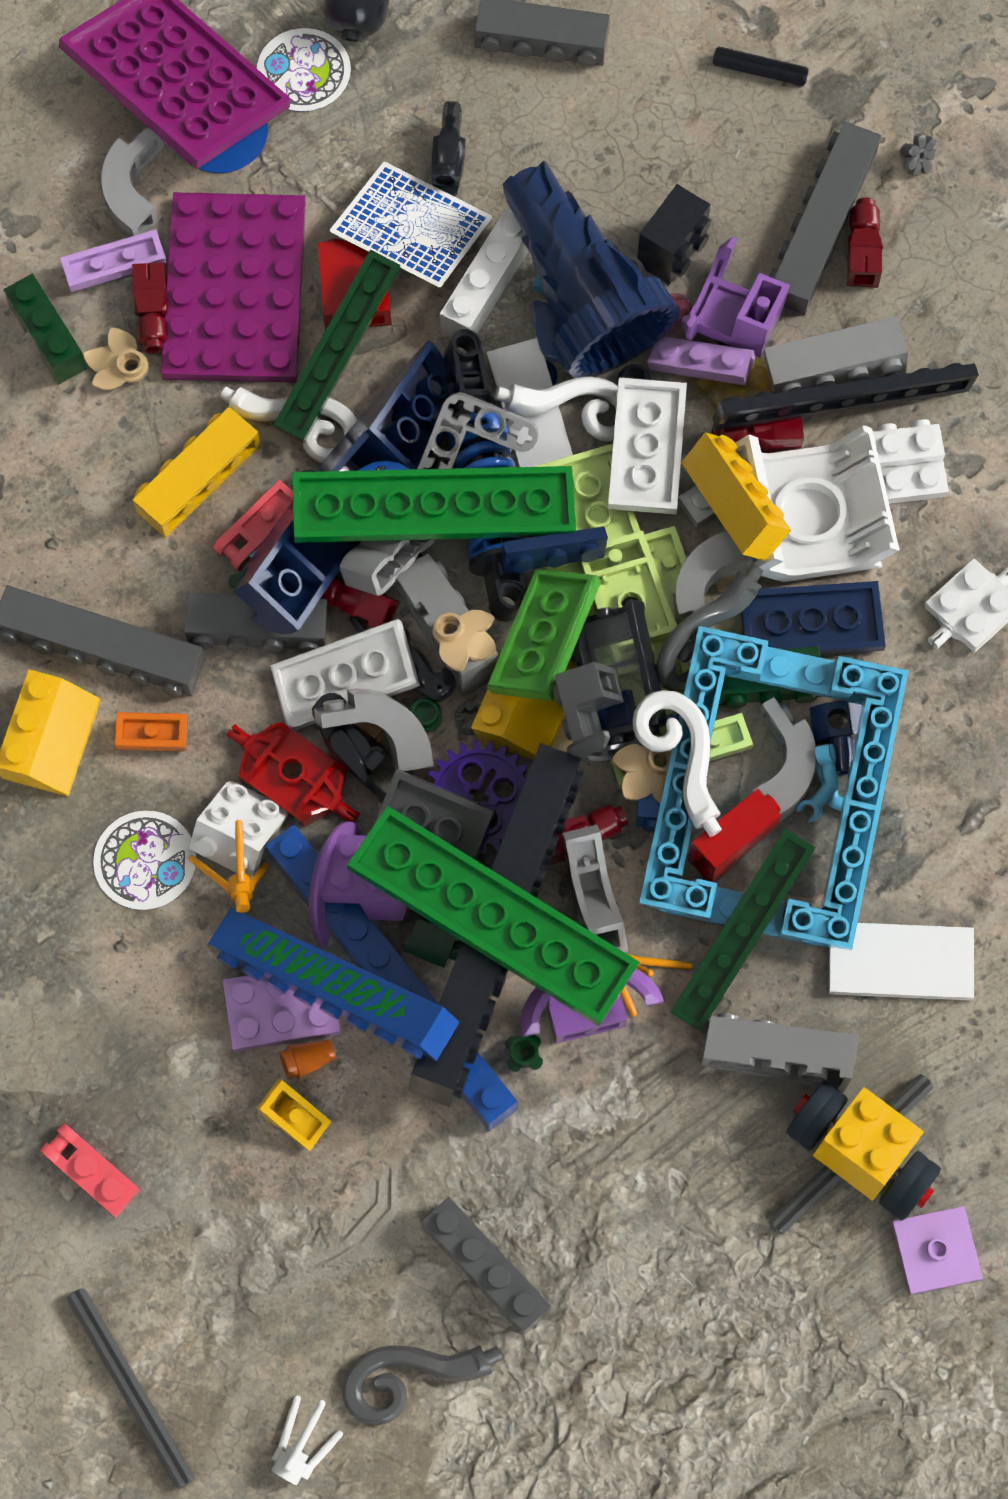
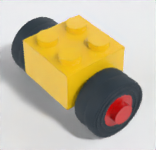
[786,1081,941,1221]

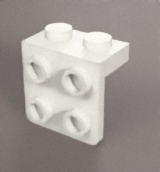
[189,781,288,879]

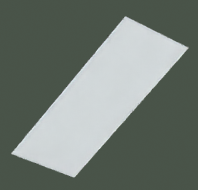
[487,338,573,467]

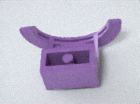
[681,237,790,357]
[309,822,407,949]
[520,968,664,1044]

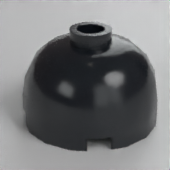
[323,0,389,42]

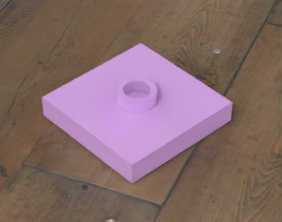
[891,1206,983,1296]

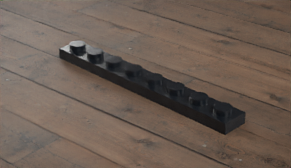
[712,363,979,430]

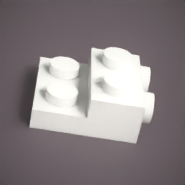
[873,419,949,504]

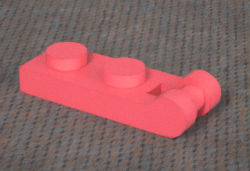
[213,480,293,571]
[39,1123,140,1218]

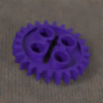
[428,740,529,856]

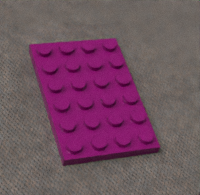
[59,0,291,169]
[161,192,306,383]

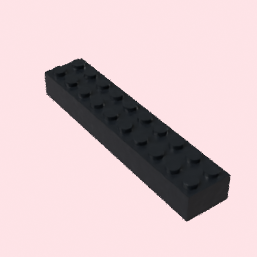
[408,743,584,1107]

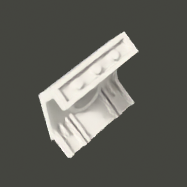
[735,425,899,582]

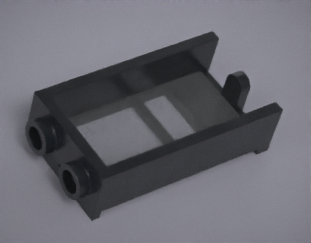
[574,599,667,746]

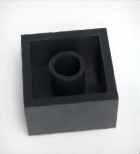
[637,184,712,285]

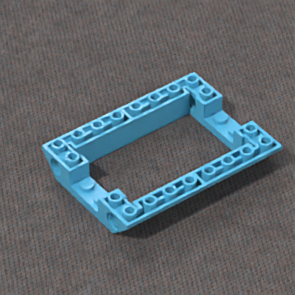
[639,626,909,950]

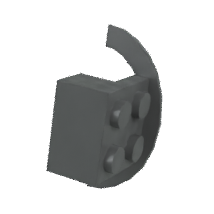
[553,662,643,763]

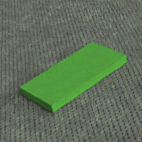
[487,569,601,701]

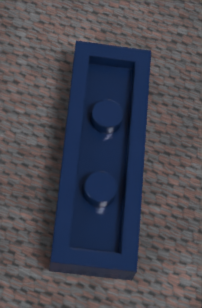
[500,526,608,574]

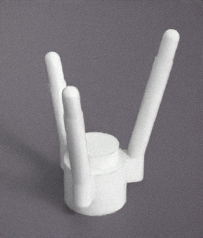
[271,1395,343,1485]

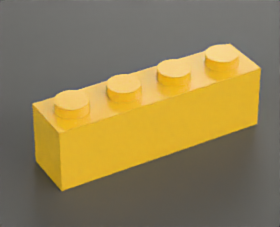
[132,407,261,538]
[681,432,791,561]

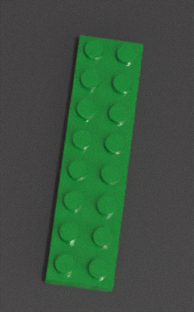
[292,466,576,543]
[347,806,640,1027]

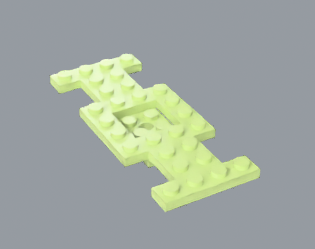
[534,444,753,789]

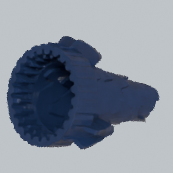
[502,161,679,379]

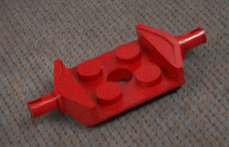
[227,722,360,827]

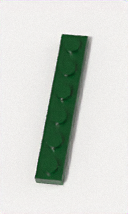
[273,249,401,443]
[670,829,816,1032]

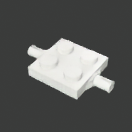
[925,559,1008,653]

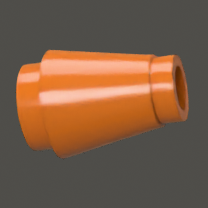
[279,1039,336,1080]

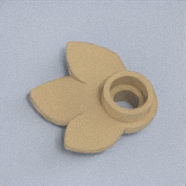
[83,328,149,391]
[433,610,497,671]
[612,744,672,804]

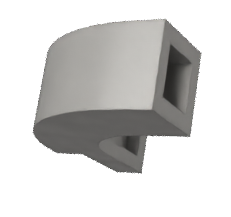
[101,126,164,238]
[674,531,748,641]
[314,688,433,772]
[752,697,816,822]
[562,825,628,952]

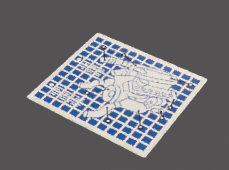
[330,162,492,287]

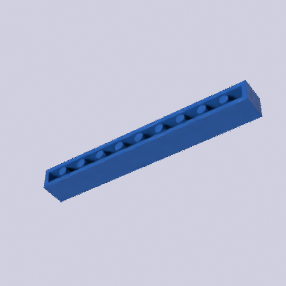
[266,825,518,1132]

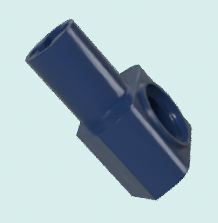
[809,701,862,775]

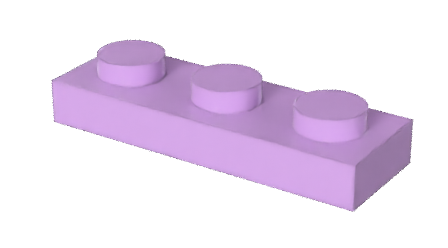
[60,229,167,292]
[648,336,755,385]

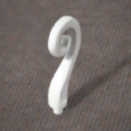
[494,377,618,442]
[220,387,357,463]
[632,690,722,837]

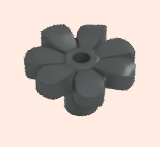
[900,134,936,176]

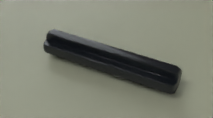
[713,46,809,86]

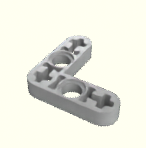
[418,392,539,469]

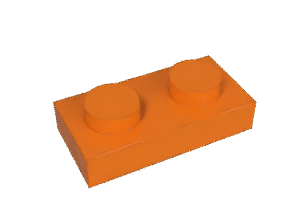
[115,712,188,751]

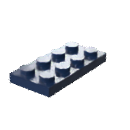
[741,581,886,655]

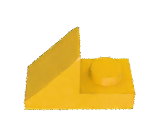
[257,1079,332,1151]

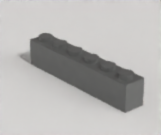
[769,121,881,315]
[0,585,206,696]

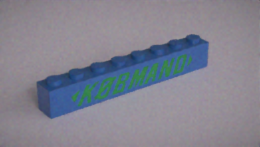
[208,907,460,1061]

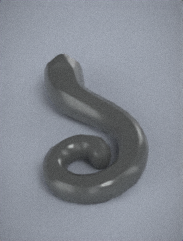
[656,563,763,692]
[342,1345,503,1425]

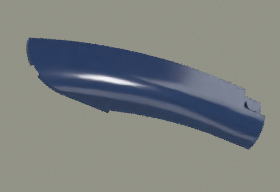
[234,340,450,634]

